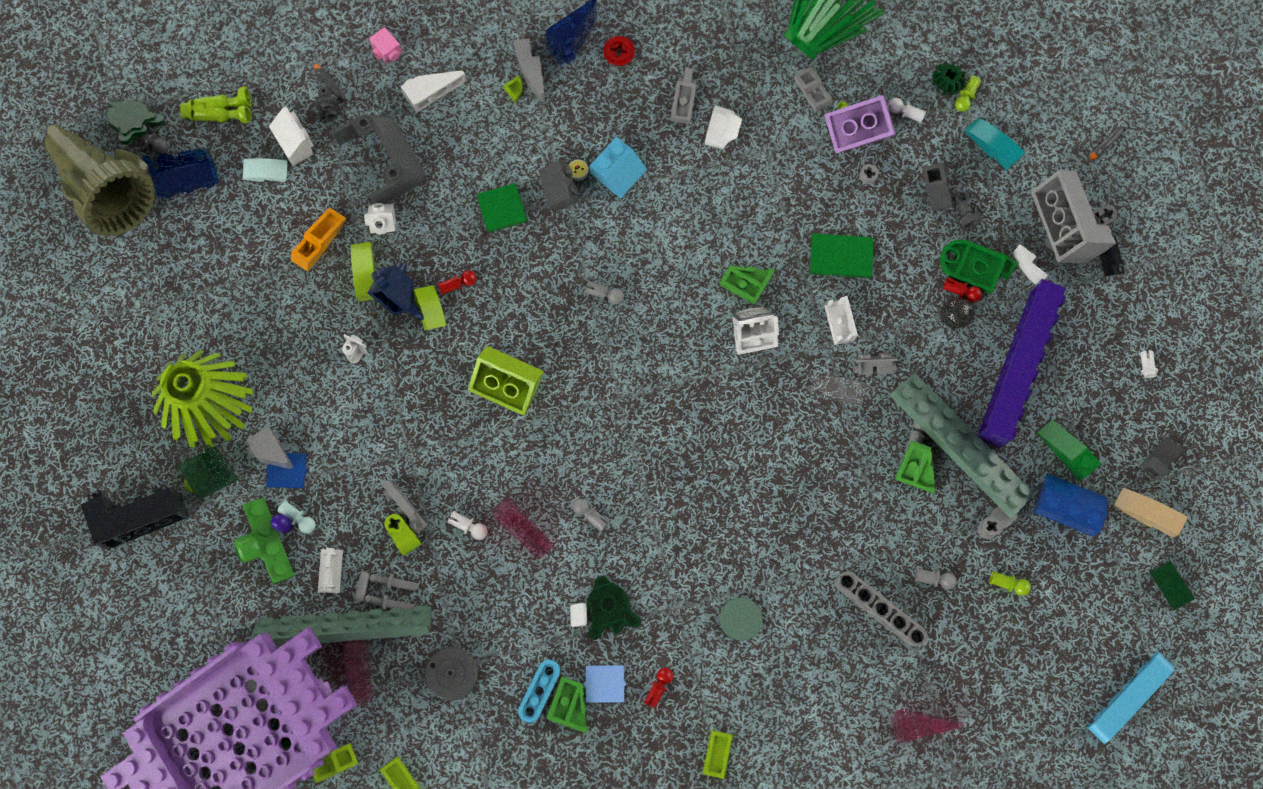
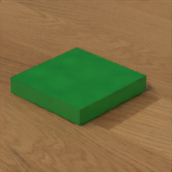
[476,183,527,233]

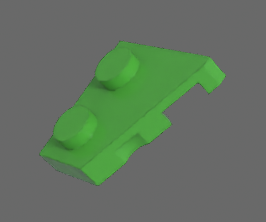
[719,266,775,305]
[895,441,935,493]
[546,676,587,733]

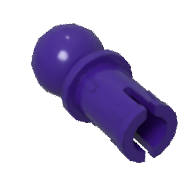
[271,514,293,533]

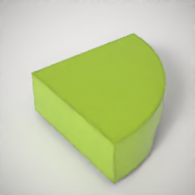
[503,75,523,103]

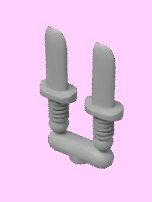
[355,572,419,611]

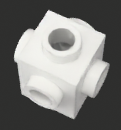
[364,203,396,234]

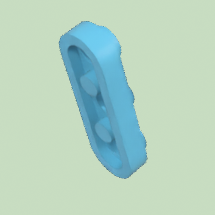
[518,660,560,723]

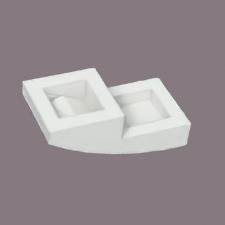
[1013,244,1048,285]

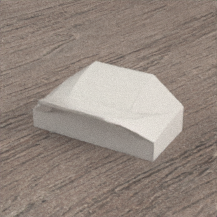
[705,106,742,149]

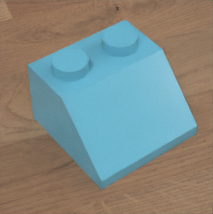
[590,137,647,199]

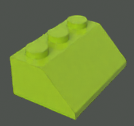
[468,346,544,416]

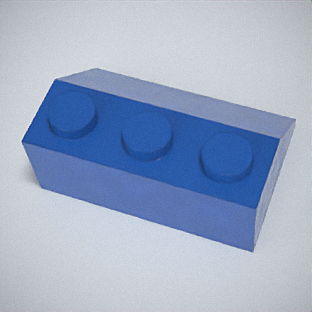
[1033,473,1107,536]

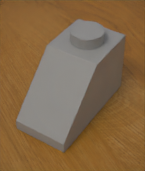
[246,427,293,469]

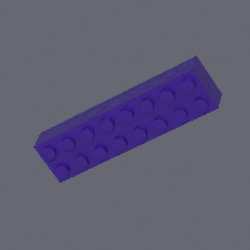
[977,279,1066,448]

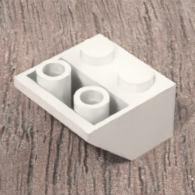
[269,106,314,166]

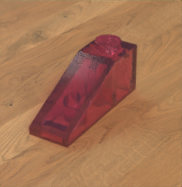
[492,496,554,560]
[343,639,373,703]
[889,708,964,743]

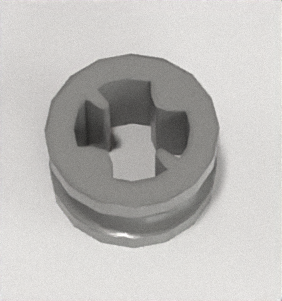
[859,164,879,184]

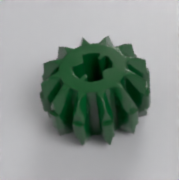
[932,61,966,96]

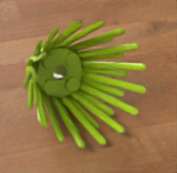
[152,350,253,448]

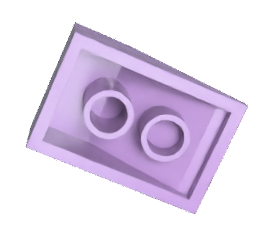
[824,95,896,153]

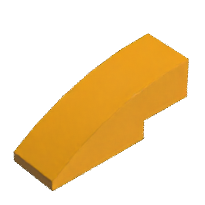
[291,207,346,272]

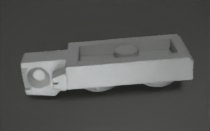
[670,68,697,124]
[382,480,428,533]

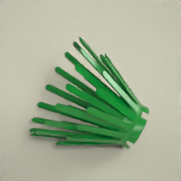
[783,0,886,60]

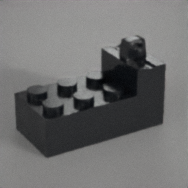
[80,487,190,550]

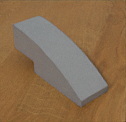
[514,39,545,101]

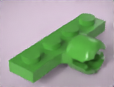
[234,497,294,585]

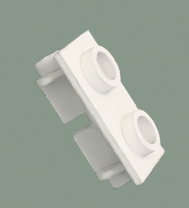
[342,334,369,363]
[318,548,343,593]

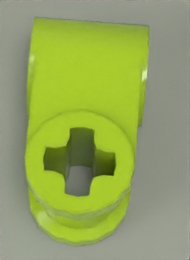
[385,514,422,556]

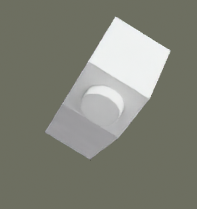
[401,70,466,113]

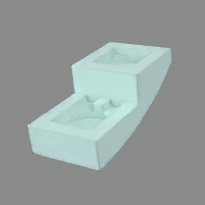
[242,158,287,182]

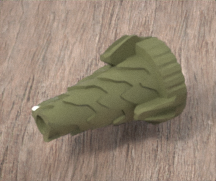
[43,124,155,237]

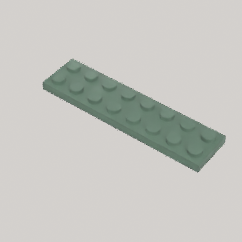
[889,373,1034,519]
[249,605,432,647]

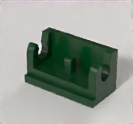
[1149,561,1195,611]

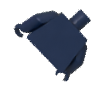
[367,262,424,321]

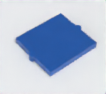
[265,453,307,488]

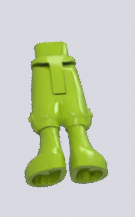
[180,86,251,124]

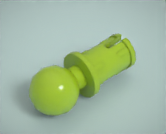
[955,76,981,112]
[989,571,1031,596]

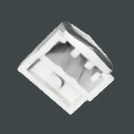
[732,307,779,355]

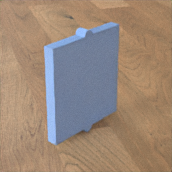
[584,665,626,703]

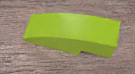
[351,242,376,302]

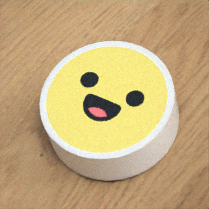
[569,160,588,181]

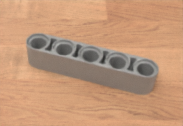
[835,571,928,647]

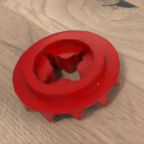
[603,36,635,67]

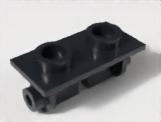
[1099,232,1125,277]

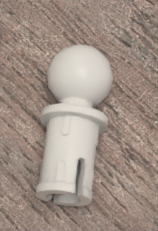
[888,98,926,123]
[447,511,488,540]

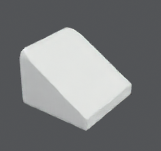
[570,603,587,627]

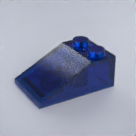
[545,0,597,66]

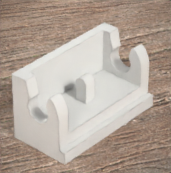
[824,296,858,345]

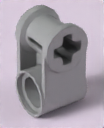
[978,506,1019,539]

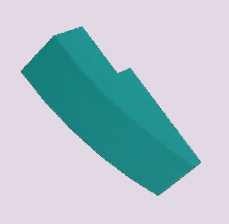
[964,118,1026,171]

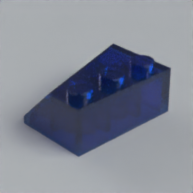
[142,148,219,199]

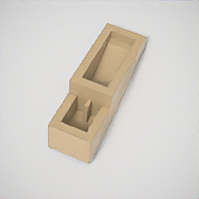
[1113,488,1188,538]

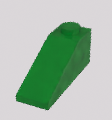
[1036,419,1101,481]

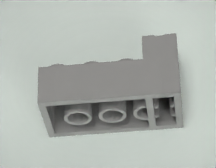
[1031,170,1116,264]

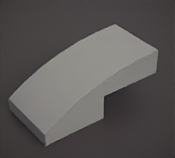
[794,67,832,112]

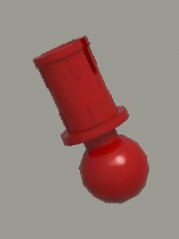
[437,270,477,295]
[942,277,982,303]
[643,668,673,709]

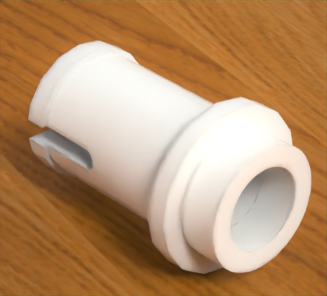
[1140,350,1158,378]

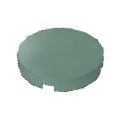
[719,597,763,641]

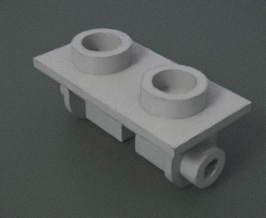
[852,353,898,375]

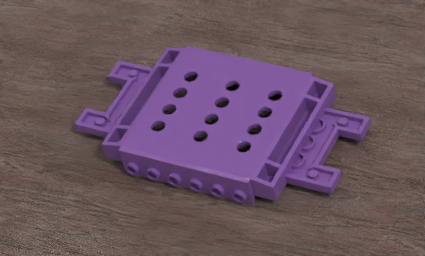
[100,628,357,789]

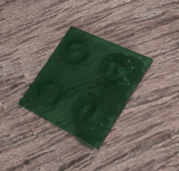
[177,445,238,500]

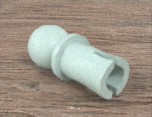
[277,500,316,534]

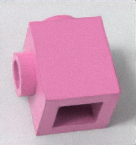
[369,27,402,64]

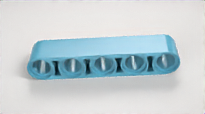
[1087,652,1175,744]

